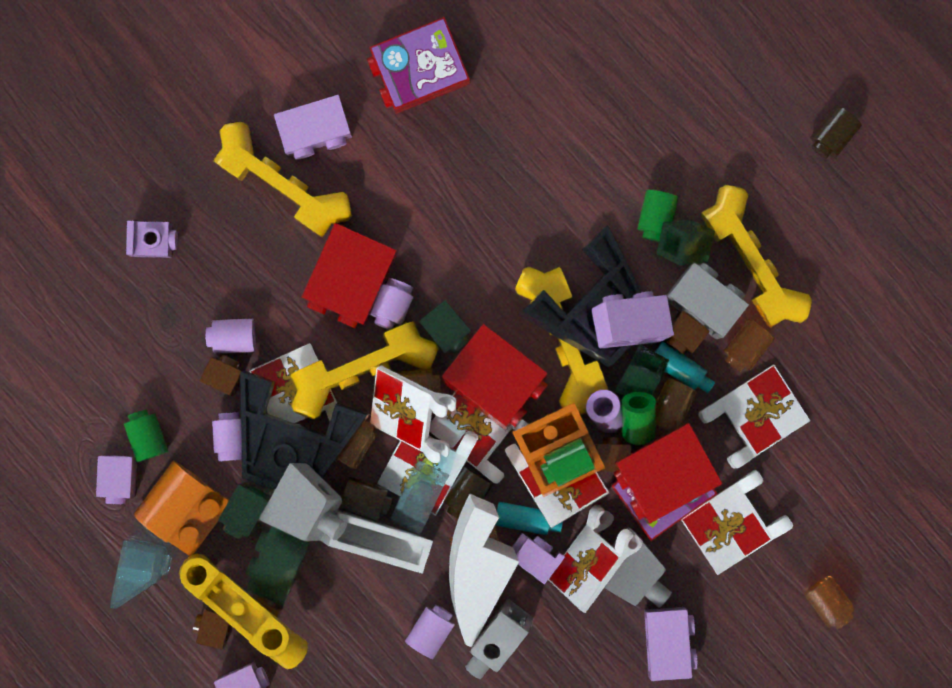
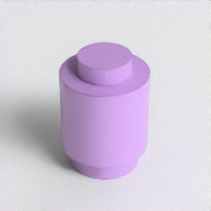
[370,278,413,330]
[212,412,242,461]

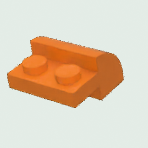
[513,403,605,498]
[133,460,231,556]

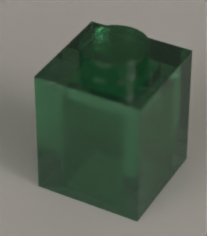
[656,220,715,266]
[419,300,471,354]
[615,344,669,396]

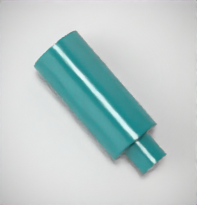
[649,341,715,393]
[495,501,563,536]

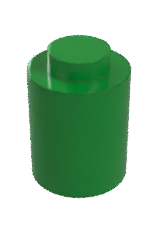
[637,190,679,242]
[622,392,656,445]
[123,409,169,462]
[540,438,595,487]

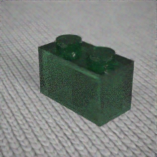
[218,482,271,539]
[245,526,311,606]

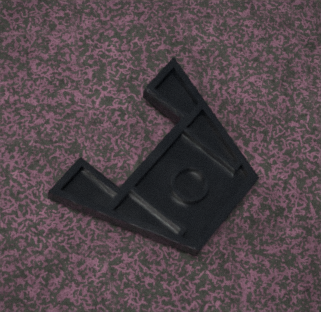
[518,225,641,367]
[240,371,370,490]

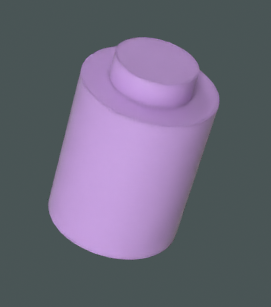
[206,318,256,354]
[586,390,622,433]
[405,604,455,659]

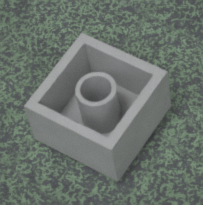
[667,262,749,340]

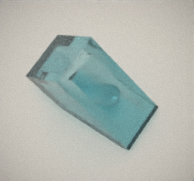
[390,460,450,535]
[110,539,172,609]

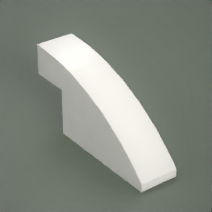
[449,494,519,647]
[320,509,433,574]

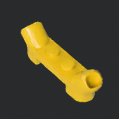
[213,122,352,238]
[701,185,812,328]
[515,266,608,415]
[290,321,439,419]
[179,553,308,669]

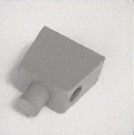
[259,463,347,541]
[604,527,672,608]
[465,598,534,679]

